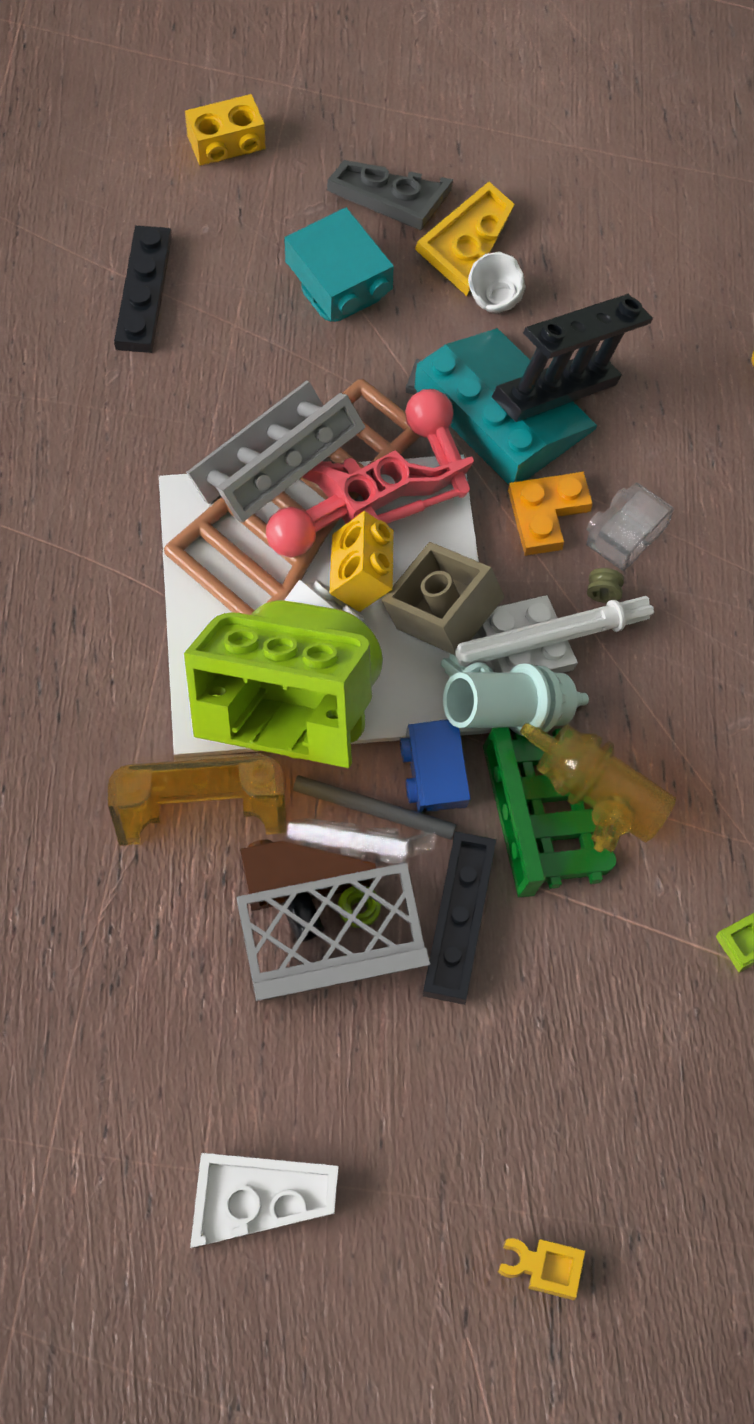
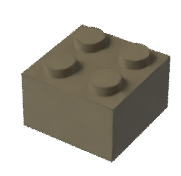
[382,541,505,655]

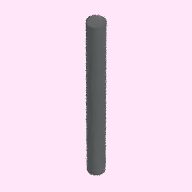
[293,775,457,840]

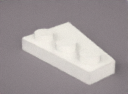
[190,1153,339,1248]

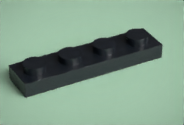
[114,225,172,353]
[423,831,497,1005]

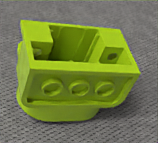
[184,600,383,768]

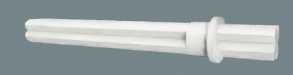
[455,596,654,667]

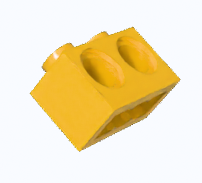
[185,94,266,166]
[330,511,394,612]

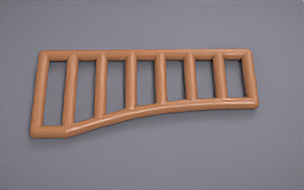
[164,379,421,615]

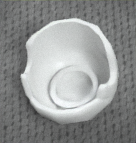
[468,252,526,313]

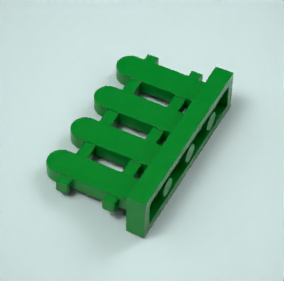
[483,727,616,898]

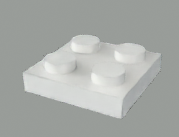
[478,595,578,673]

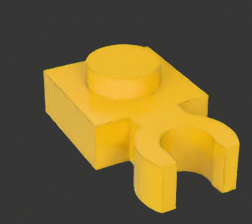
[498,1238,585,1300]

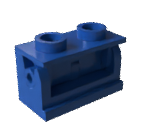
[400,719,470,813]

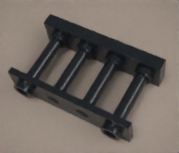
[492,294,653,422]

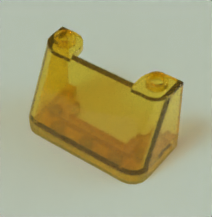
[108,752,287,846]

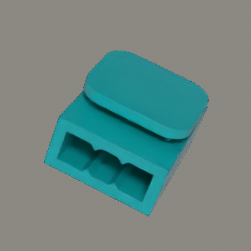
[284,207,394,322]

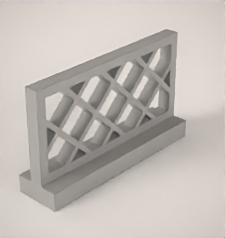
[236,863,430,1001]

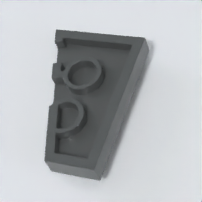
[327,160,453,230]

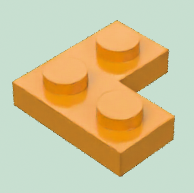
[508,472,593,556]

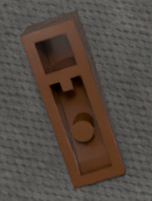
[240,839,377,911]

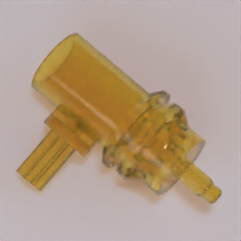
[520,723,676,853]

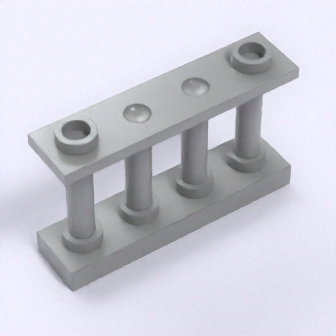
[186,381,366,523]

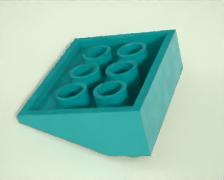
[414,328,597,485]

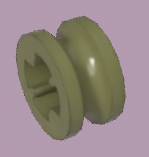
[587,568,624,603]

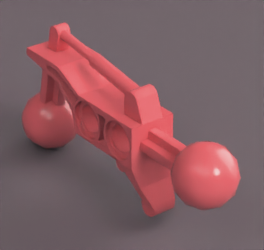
[266,389,474,558]

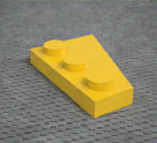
[415,182,515,296]

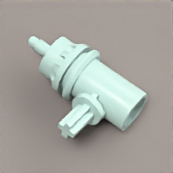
[441,654,589,736]

